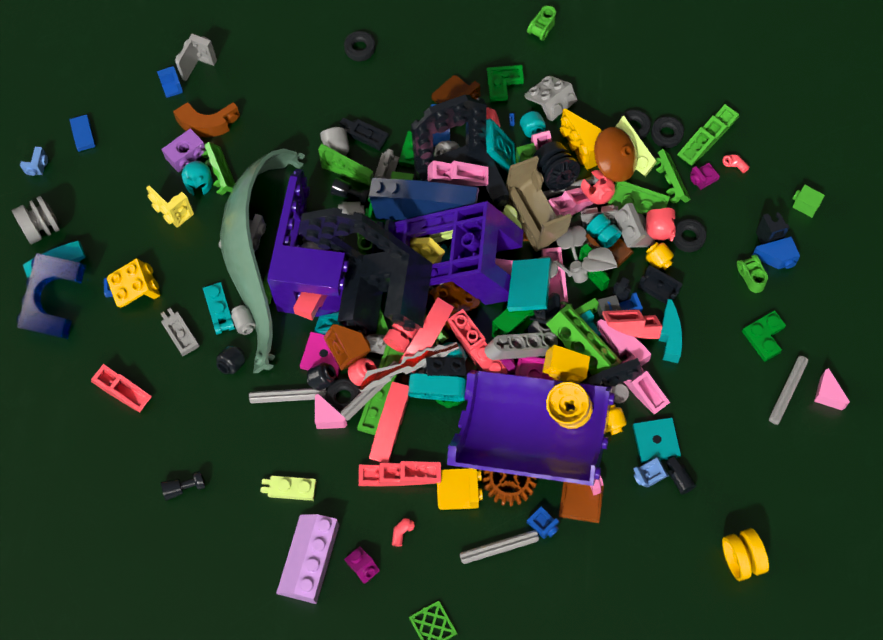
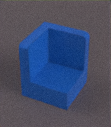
[157,66,183,98]
[619,292,643,313]

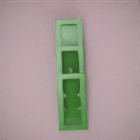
[677,104,739,166]

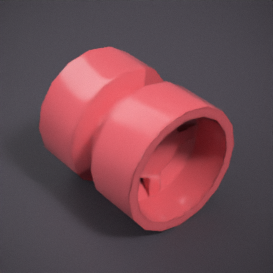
[383,323,419,353]

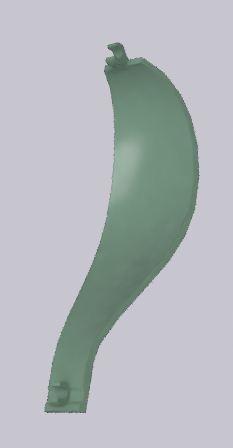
[220,149,305,373]

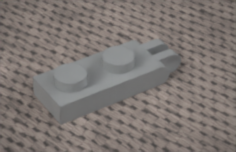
[160,308,199,356]

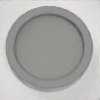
[612,384,629,403]

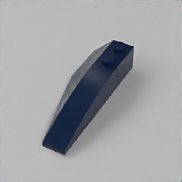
[369,178,479,221]

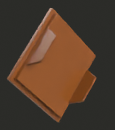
[559,482,604,523]

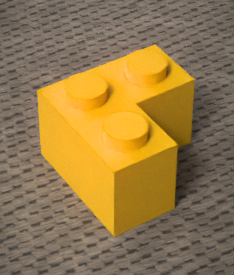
[543,345,590,383]

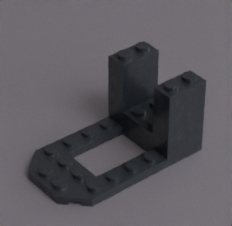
[411,94,509,212]
[298,208,433,337]

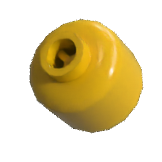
[645,242,674,270]
[606,405,627,435]

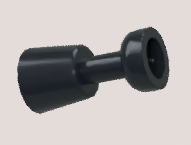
[331,178,370,205]
[161,471,205,501]

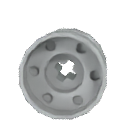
[12,196,60,245]

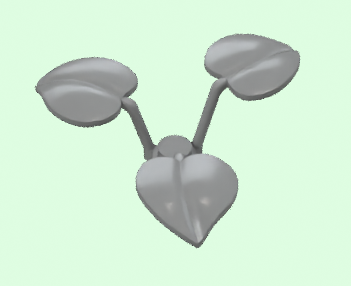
[538,226,618,283]

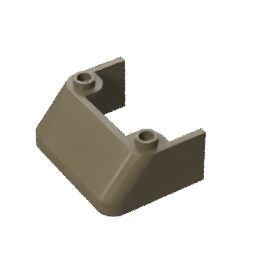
[506,156,572,252]

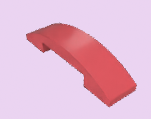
[398,297,454,374]

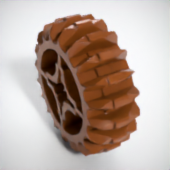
[482,470,537,507]

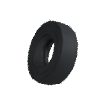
[344,31,375,61]
[619,110,651,140]
[651,117,684,148]
[673,219,706,252]
[326,379,361,414]

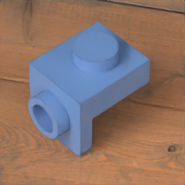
[20,147,48,176]
[633,458,669,487]

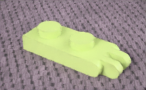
[260,476,316,501]

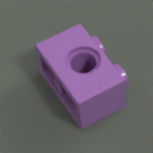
[162,128,206,172]

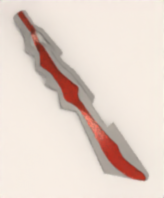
[359,342,459,392]

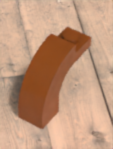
[173,102,240,137]

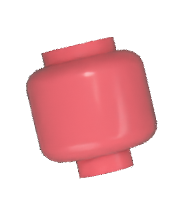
[348,358,377,386]

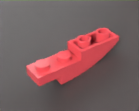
[447,309,508,374]

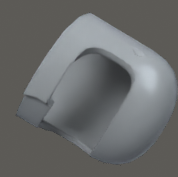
[320,127,349,156]

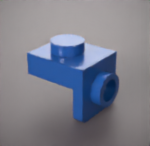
[527,507,559,539]

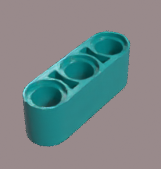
[408,373,467,402]

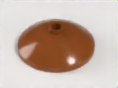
[594,127,637,182]

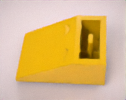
[560,109,601,170]

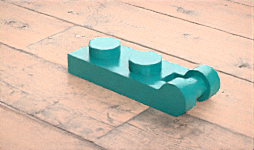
[203,282,235,335]

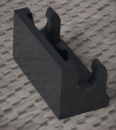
[756,212,789,245]
[638,265,683,304]

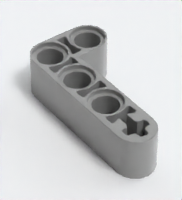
[484,320,558,360]

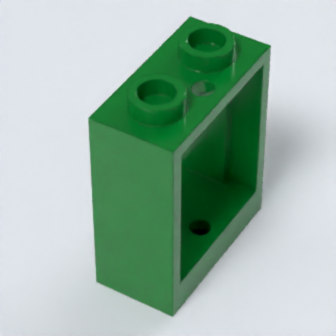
[492,309,534,338]

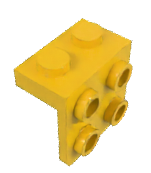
[107,258,160,308]
[437,468,483,510]

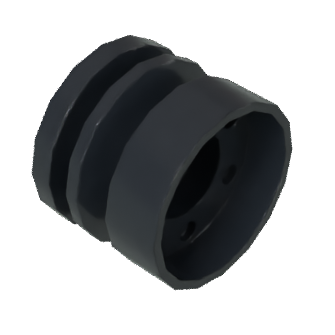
[533,141,580,191]

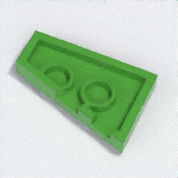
[318,143,374,186]

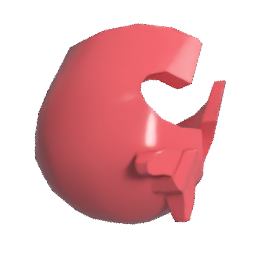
[581,170,615,205]
[645,208,676,241]

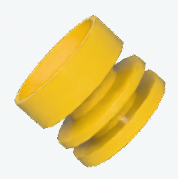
[546,382,593,429]

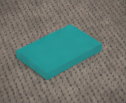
[486,119,516,173]
[507,258,552,312]

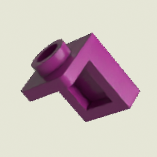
[344,546,380,584]

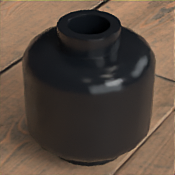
[216,346,245,374]
[307,362,336,391]

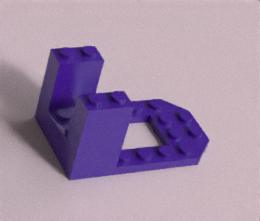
[267,169,349,317]
[393,201,524,305]

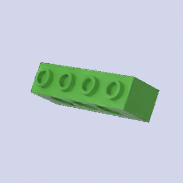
[546,304,622,376]

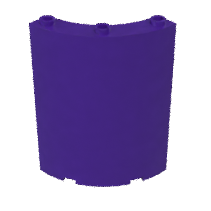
[447,369,615,486]

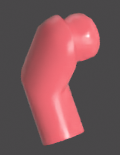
[486,107,501,127]
[722,155,750,173]
[392,518,415,547]

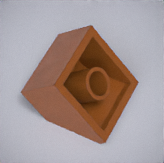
[323,324,371,371]

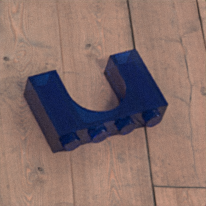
[17,253,86,339]

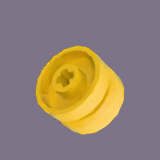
[722,528,769,581]

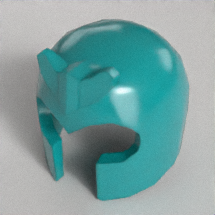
[181,161,213,195]

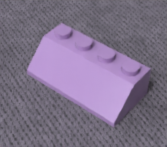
[277,514,339,604]

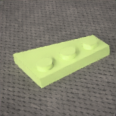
[615,115,657,177]

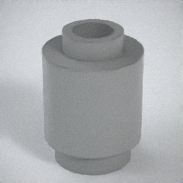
[338,202,365,215]
[231,305,256,335]

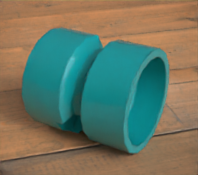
[586,213,622,248]

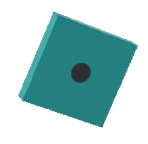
[633,418,681,463]

